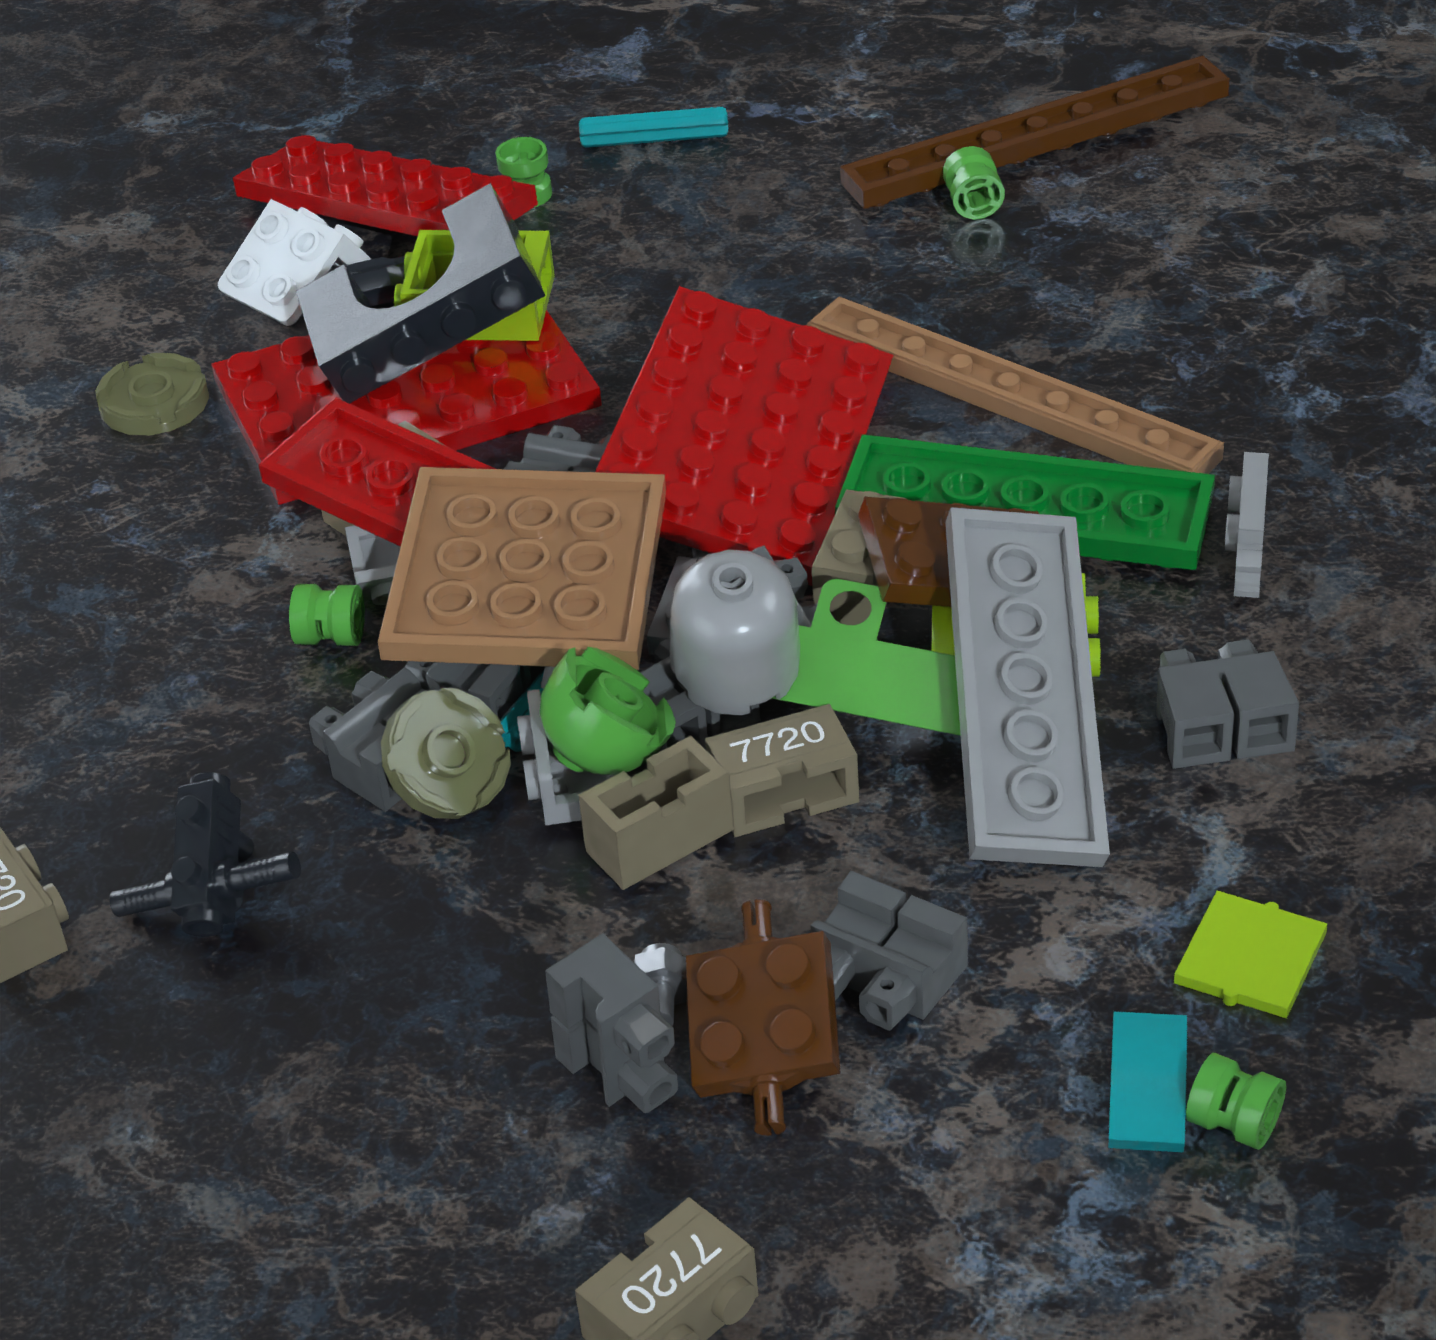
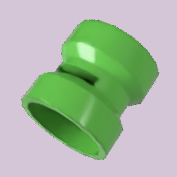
[495,137,552,208]
[943,146,1005,220]
[289,584,365,646]
[1186,1052,1286,1150]

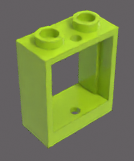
[394,230,555,341]

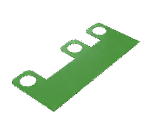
[772,579,961,736]

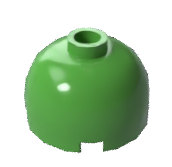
[539,647,676,776]

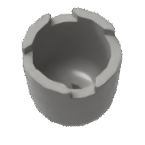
[670,550,800,715]

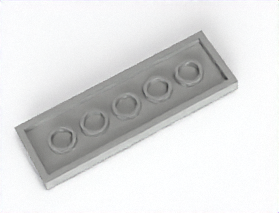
[945,507,1110,867]

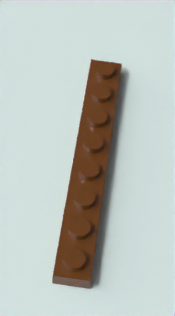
[840,55,1230,209]

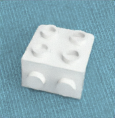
[218,199,371,326]

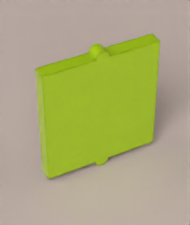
[1174,890,1327,1019]

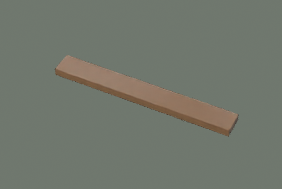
[807,296,1224,474]

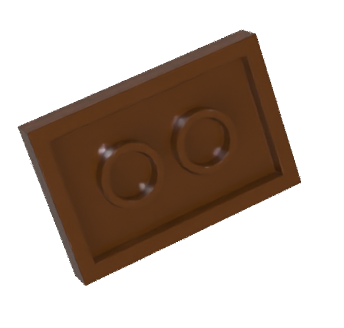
[858,496,1039,607]

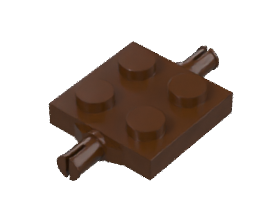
[686,899,841,1136]

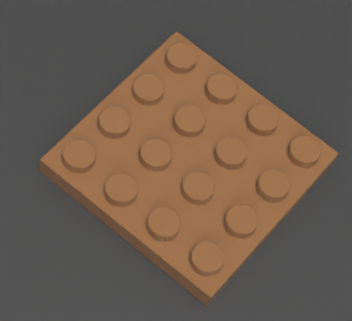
[378,467,666,670]

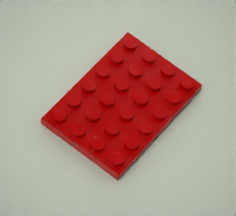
[595,286,894,586]
[211,310,602,505]

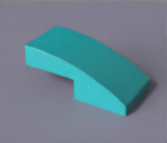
[1108,1012,1187,1152]

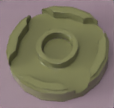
[95,353,209,436]
[381,688,511,819]

